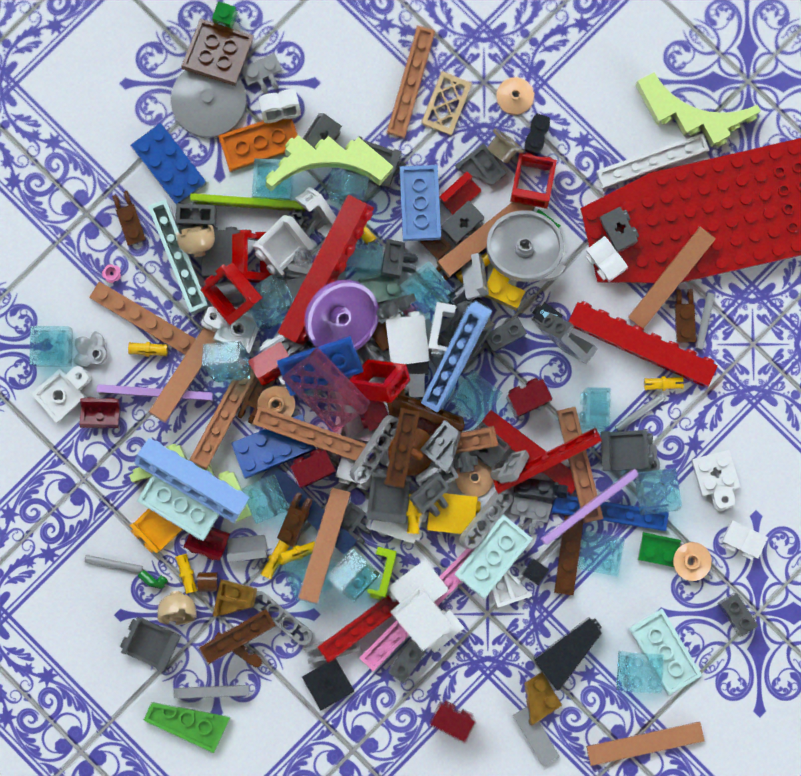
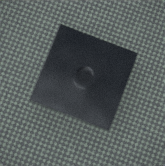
[302,658,354,711]

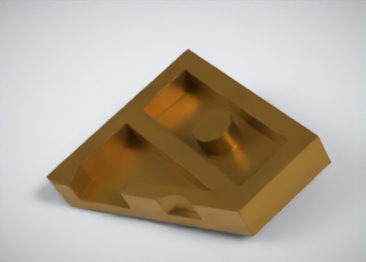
[213,579,258,616]
[524,672,562,726]

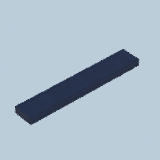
[261,466,358,556]

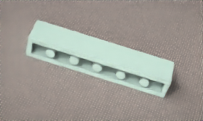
[148,199,209,315]

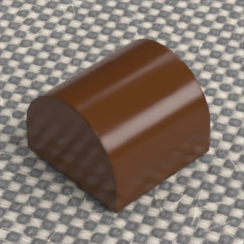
[197,572,218,592]

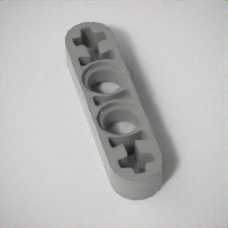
[350,415,398,483]
[459,490,513,549]
[254,591,313,645]
[173,685,249,699]

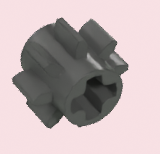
[286,209,308,228]
[454,452,478,473]

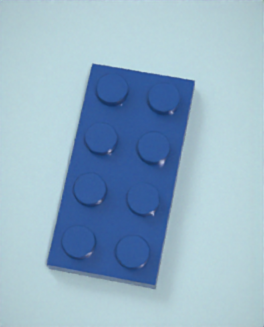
[131,122,207,204]
[277,336,364,396]
[231,414,316,479]

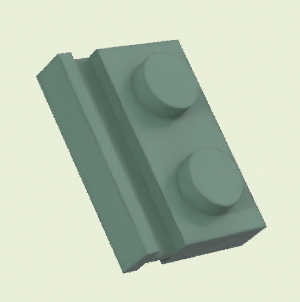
[358,273,402,303]

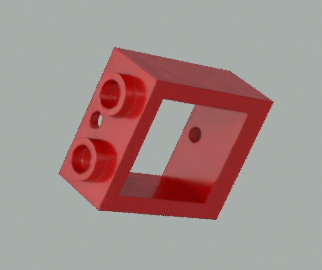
[510,152,557,209]
[232,230,274,284]
[200,262,262,325]
[348,359,411,403]

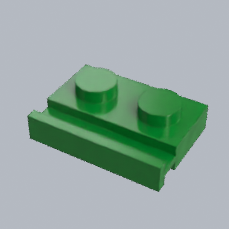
[637,532,681,567]

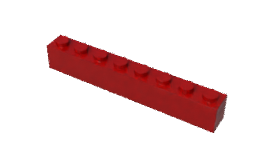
[277,194,374,346]
[568,301,718,388]

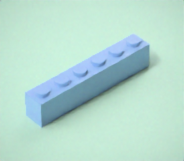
[421,301,492,412]
[134,438,249,523]

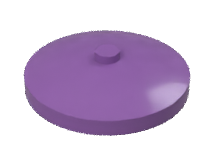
[305,280,379,350]

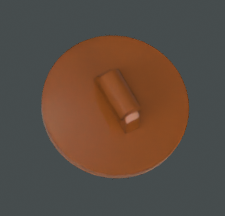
[388,428,432,476]

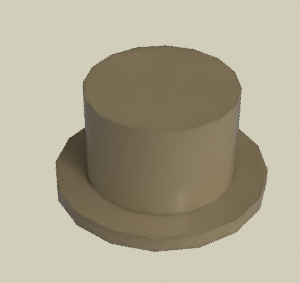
[487,128,525,164]

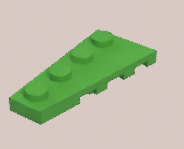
[143,702,231,753]

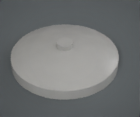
[171,70,247,138]
[486,211,564,282]

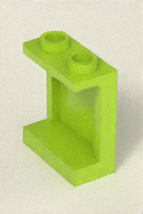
[367,547,397,600]

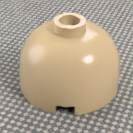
[175,225,215,257]
[157,591,197,625]

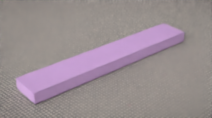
[97,384,214,402]
[540,469,639,545]

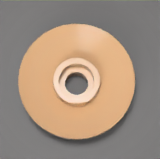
[496,77,534,115]
[257,386,295,417]
[455,459,494,497]
[673,542,712,581]

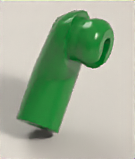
[138,570,168,589]

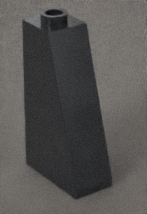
[533,617,602,691]

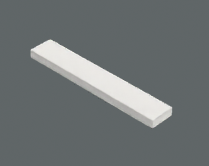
[596,133,710,190]

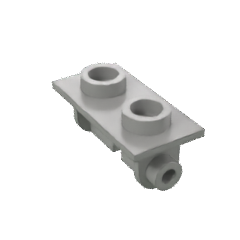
[357,339,389,378]

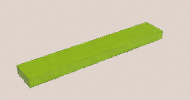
[190,193,306,212]

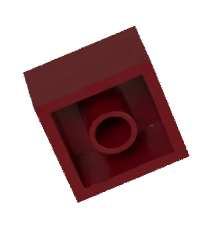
[506,377,553,419]
[290,448,337,489]
[430,700,476,743]

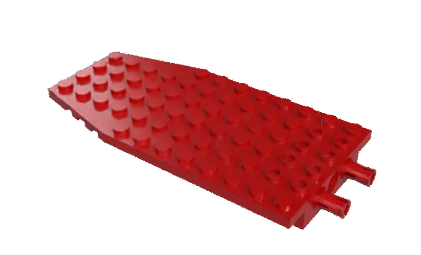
[580,138,801,284]

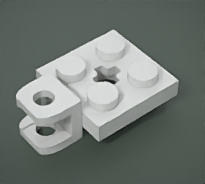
[200,307,263,355]
[32,366,92,423]
[692,450,740,511]

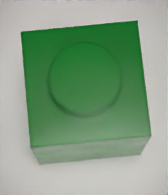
[212,1,238,29]

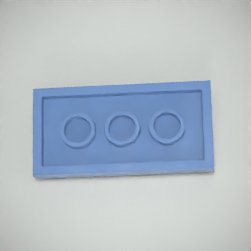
[399,165,441,241]

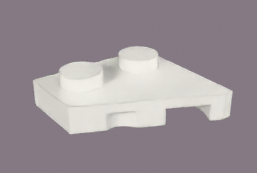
[491,570,532,608]

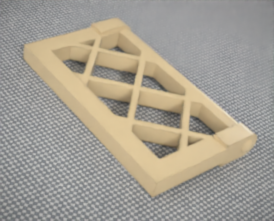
[421,71,472,136]

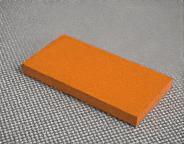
[218,119,298,172]

